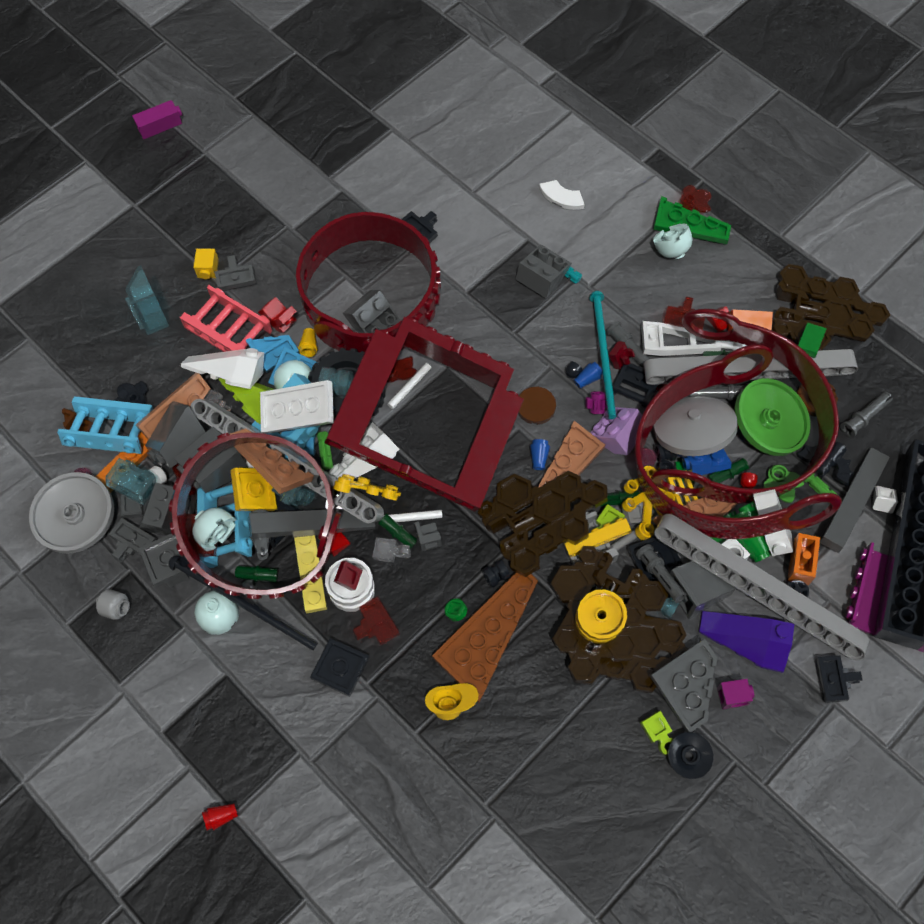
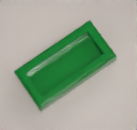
[798,322,827,358]

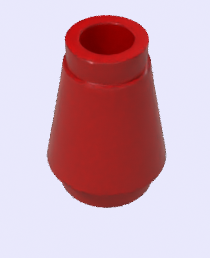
[202,803,238,831]

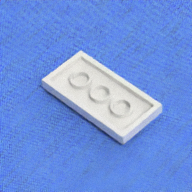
[260,380,333,434]

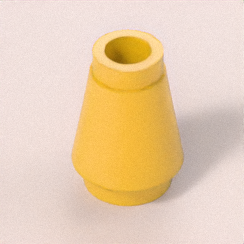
[298,328,318,358]

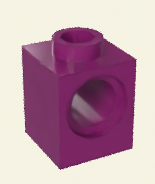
[717,679,754,710]

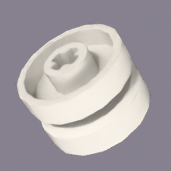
[325,558,375,612]

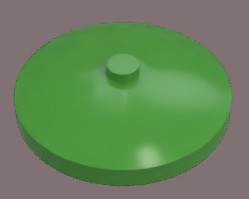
[735,378,810,456]

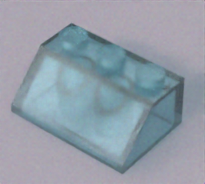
[125,266,169,335]

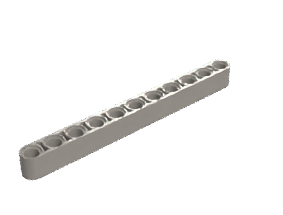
[643,349,858,385]
[190,399,384,523]
[654,514,869,661]

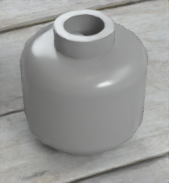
[96,589,130,620]

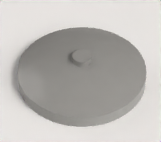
[654,396,737,456]
[29,472,114,554]

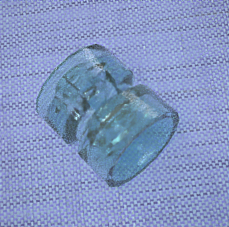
[319,366,353,396]

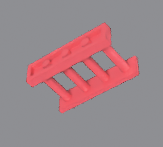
[180,285,272,352]

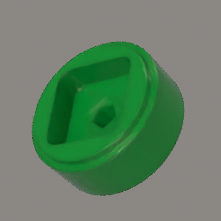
[445,599,467,621]

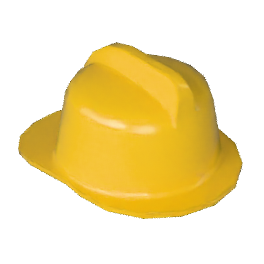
[425,683,479,721]

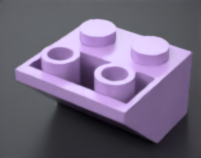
[591,407,642,455]

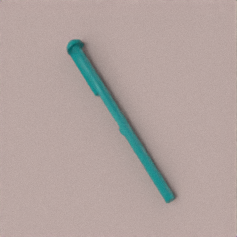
[590,291,617,419]

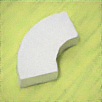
[539,180,585,210]

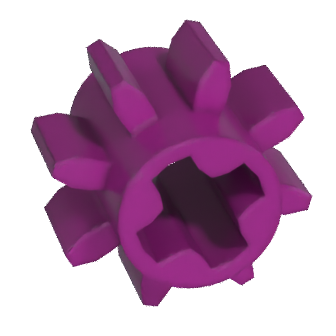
[585,391,607,414]

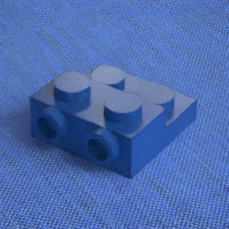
[677,449,732,475]

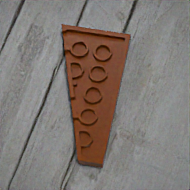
[432,573,538,703]

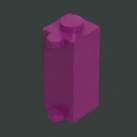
[132,100,183,140]

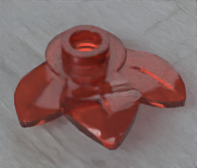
[680,185,712,213]
[387,356,417,383]

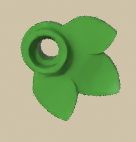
[763,465,804,503]

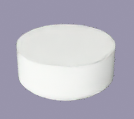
[147,466,167,484]

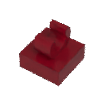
[609,341,635,369]
[333,561,363,591]

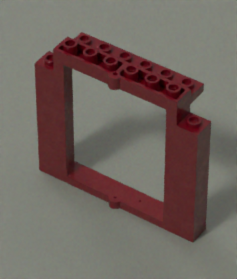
[324,317,524,512]

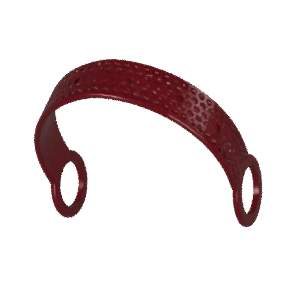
[651,309,839,504]
[635,345,842,539]

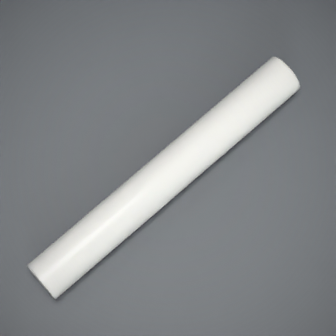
[388,363,431,409]
[383,510,442,522]

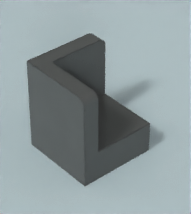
[415,521,442,551]

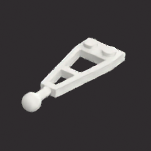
[641,321,747,356]

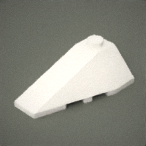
[181,348,264,389]
[319,422,399,485]

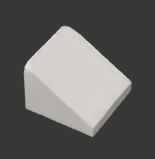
[872,486,898,513]

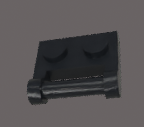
[613,363,658,407]

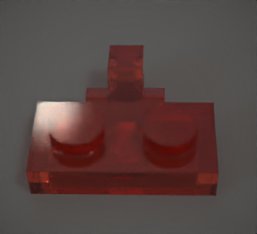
[664,297,705,330]
[353,597,399,646]

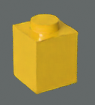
[193,249,219,279]

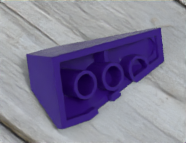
[699,611,795,673]

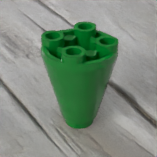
[723,501,770,563]

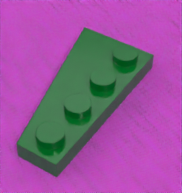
[654,196,731,244]

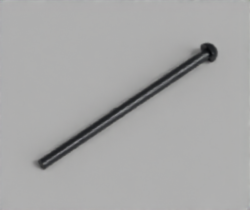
[169,555,318,651]

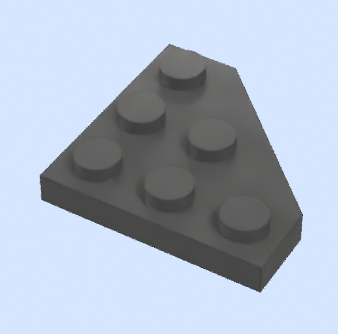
[649,639,717,732]

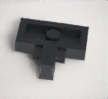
[401,211,438,243]
[816,655,862,703]

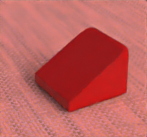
[706,306,730,332]
[331,532,350,557]

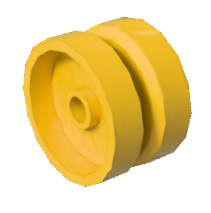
[575,590,627,643]

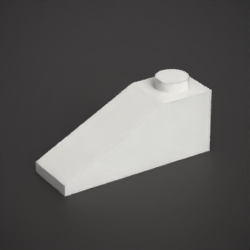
[753,489,793,556]

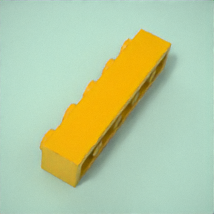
[564,518,632,558]

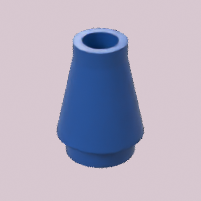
[573,362,603,389]
[530,439,550,470]

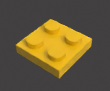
[230,468,277,511]

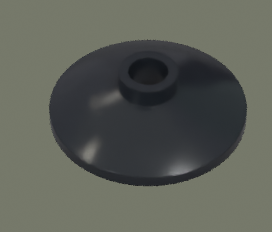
[668,732,714,779]

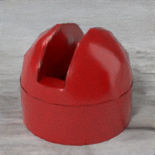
[740,473,758,489]

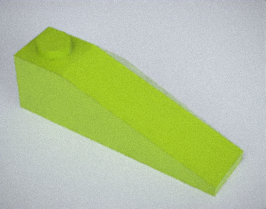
[218,378,275,424]

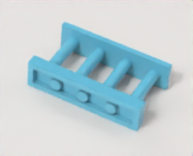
[57,396,153,454]
[197,484,253,568]

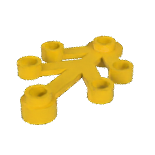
[622,466,675,540]
[333,474,401,500]

